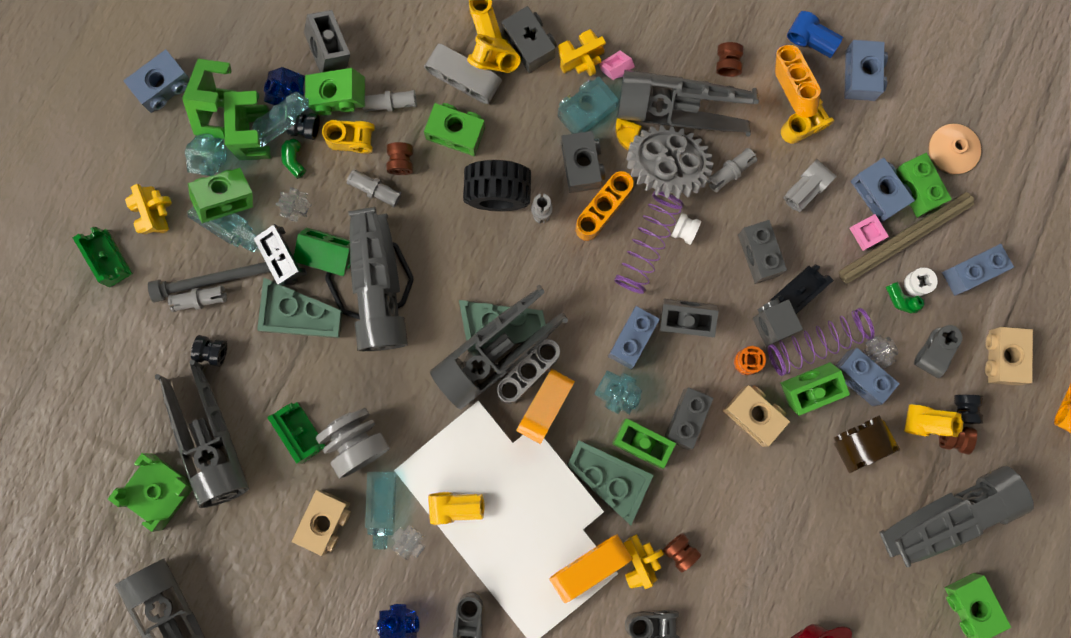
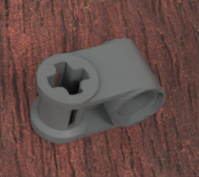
[914,325,963,379]
[453,592,483,638]
[625,610,679,638]

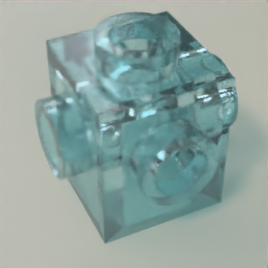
[185,134,227,176]
[594,371,642,415]

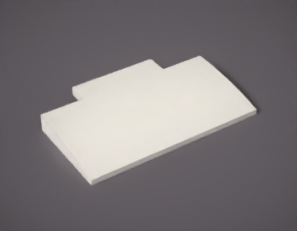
[394,401,618,638]

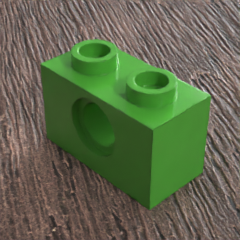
[305,68,365,116]
[424,103,485,157]
[896,152,952,218]
[188,168,253,223]
[781,362,850,416]
[612,418,676,469]
[944,573,1012,638]

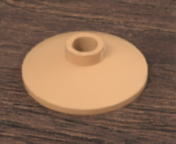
[929,124,981,175]

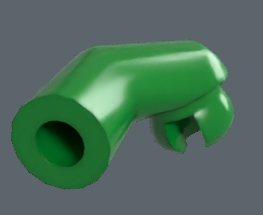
[281,138,306,179]
[885,282,924,314]

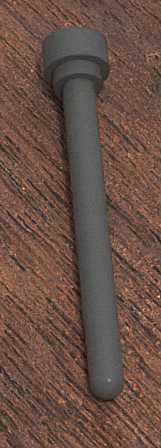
[148,262,271,303]

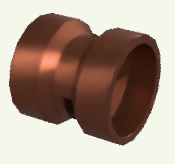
[716,42,744,77]
[386,142,413,175]
[939,427,977,455]
[662,533,701,573]

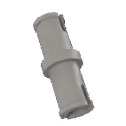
[363,90,417,112]
[707,148,757,192]
[347,169,402,208]
[531,194,553,223]
[168,285,227,312]

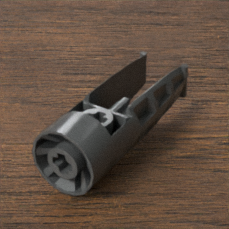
[617,70,759,137]
[348,207,408,352]
[430,285,568,410]
[155,360,249,508]
[879,466,1034,567]
[115,558,205,638]

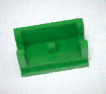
[72,227,133,288]
[293,228,351,276]
[267,402,326,464]

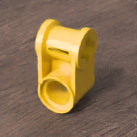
[467,34,521,73]
[781,99,835,144]
[322,120,375,154]

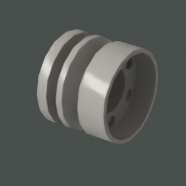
[316,408,390,479]

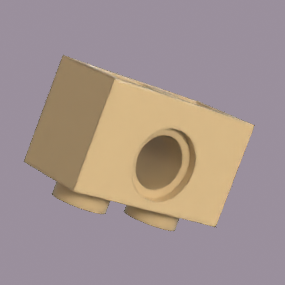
[985,327,1033,386]
[722,385,790,447]
[291,490,351,556]

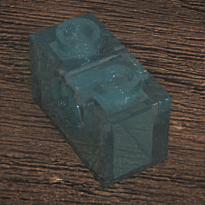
[557,77,619,134]

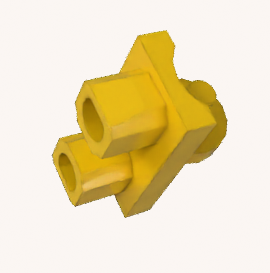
[558,29,606,76]
[125,184,172,234]
[624,534,664,589]

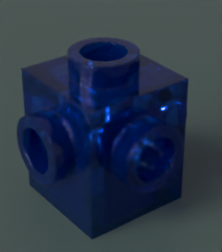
[264,67,305,111]
[377,604,420,638]

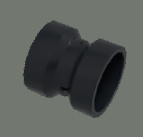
[286,109,320,140]
[191,335,227,367]
[954,395,983,424]

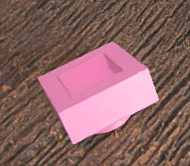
[599,51,635,80]
[850,214,889,251]

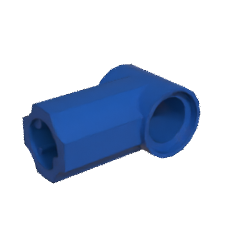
[787,11,843,58]

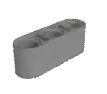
[424,44,502,104]
[497,339,560,404]

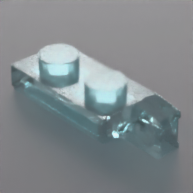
[252,92,309,147]
[187,206,258,252]
[365,472,396,550]

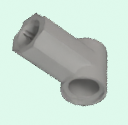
[783,159,837,213]

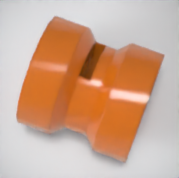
[734,346,766,375]

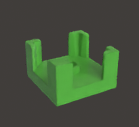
[182,59,237,139]
[224,91,271,161]
[108,453,193,532]

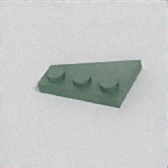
[257,278,343,338]
[459,300,548,352]
[567,440,653,526]

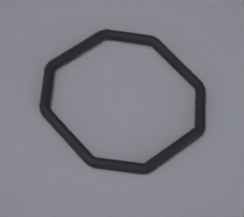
[325,242,414,320]

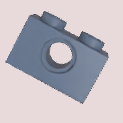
[844,40,888,101]
[123,49,190,113]
[850,158,915,223]
[942,244,1014,296]
[608,306,660,369]
[836,348,900,406]

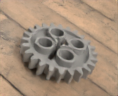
[626,125,713,199]

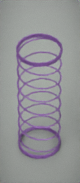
[614,191,684,294]
[768,308,875,376]

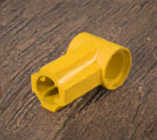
[469,0,502,39]
[904,404,964,437]
[428,492,485,525]

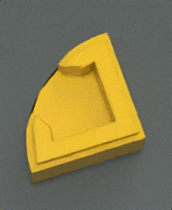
[615,119,642,150]

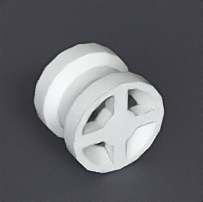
[671,212,701,245]
[904,268,938,297]

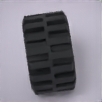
[463,160,531,211]

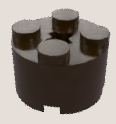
[834,415,900,473]

